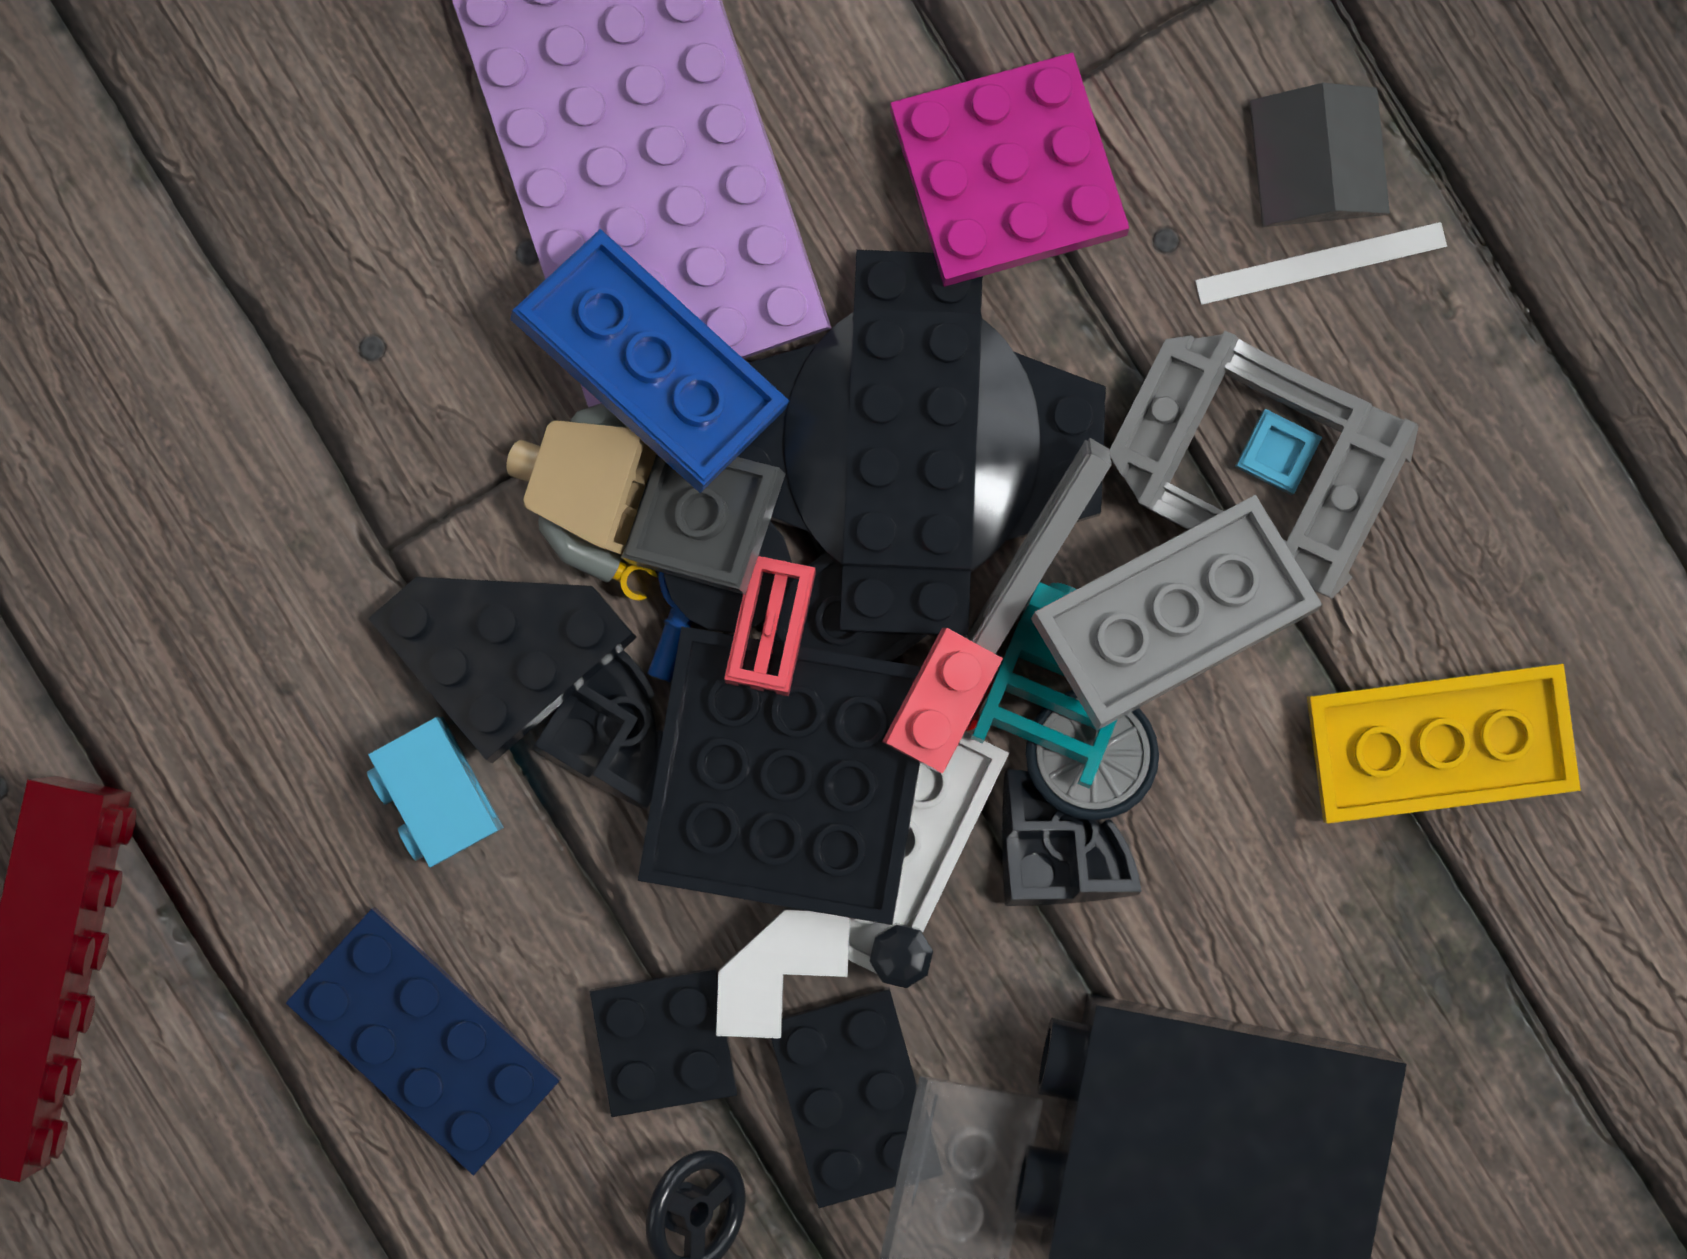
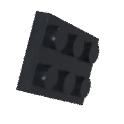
[771,987,942,1208]

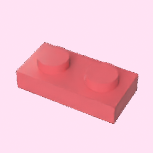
[882,628,1003,773]

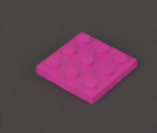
[890,52,1129,287]

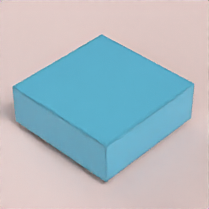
[1235,409,1322,495]

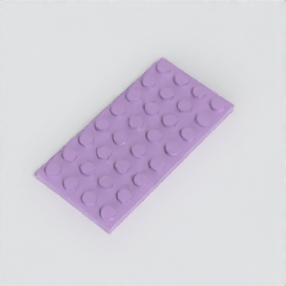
[452,0,832,407]

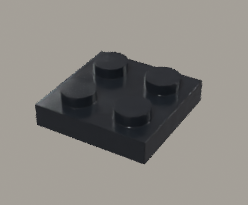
[590,967,738,1117]

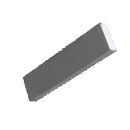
[965,438,1112,654]

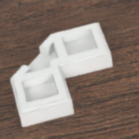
[716,907,850,1038]

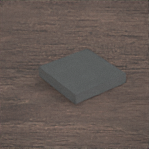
[622,454,785,595]

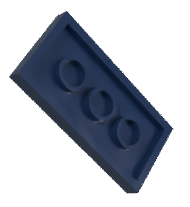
[286,907,562,1176]

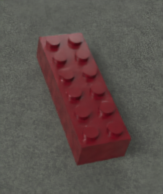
[0,776,136,1183]

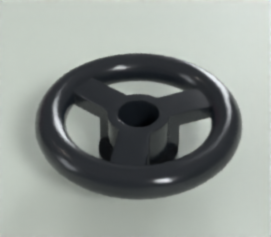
[646,1150,746,1259]

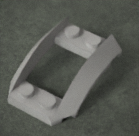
[1110,330,1419,599]

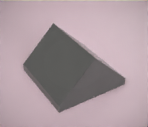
[1250,83,1390,227]

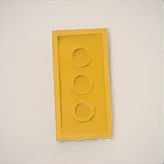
[1307,664,1581,824]

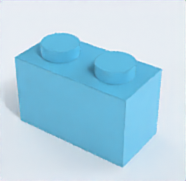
[367,717,504,867]

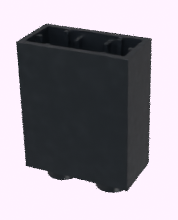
[1013,993,1407,1259]

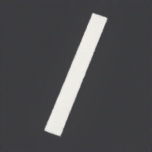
[1195,222,1447,305]

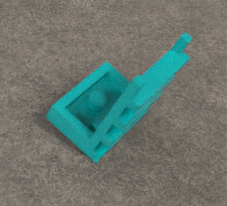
[971,582,1118,789]

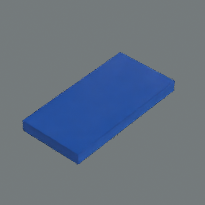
[510,229,789,493]

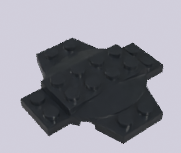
[738,249,1106,637]

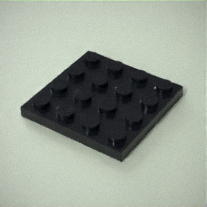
[638,626,921,925]

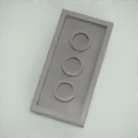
[1031,495,1323,730]

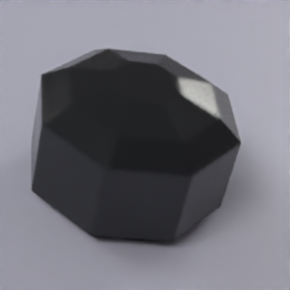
[869,923,933,988]

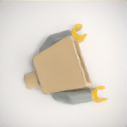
[507,403,657,601]

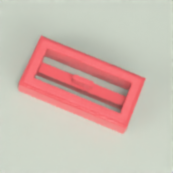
[724,556,816,696]

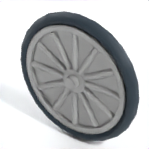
[1025,690,1159,820]

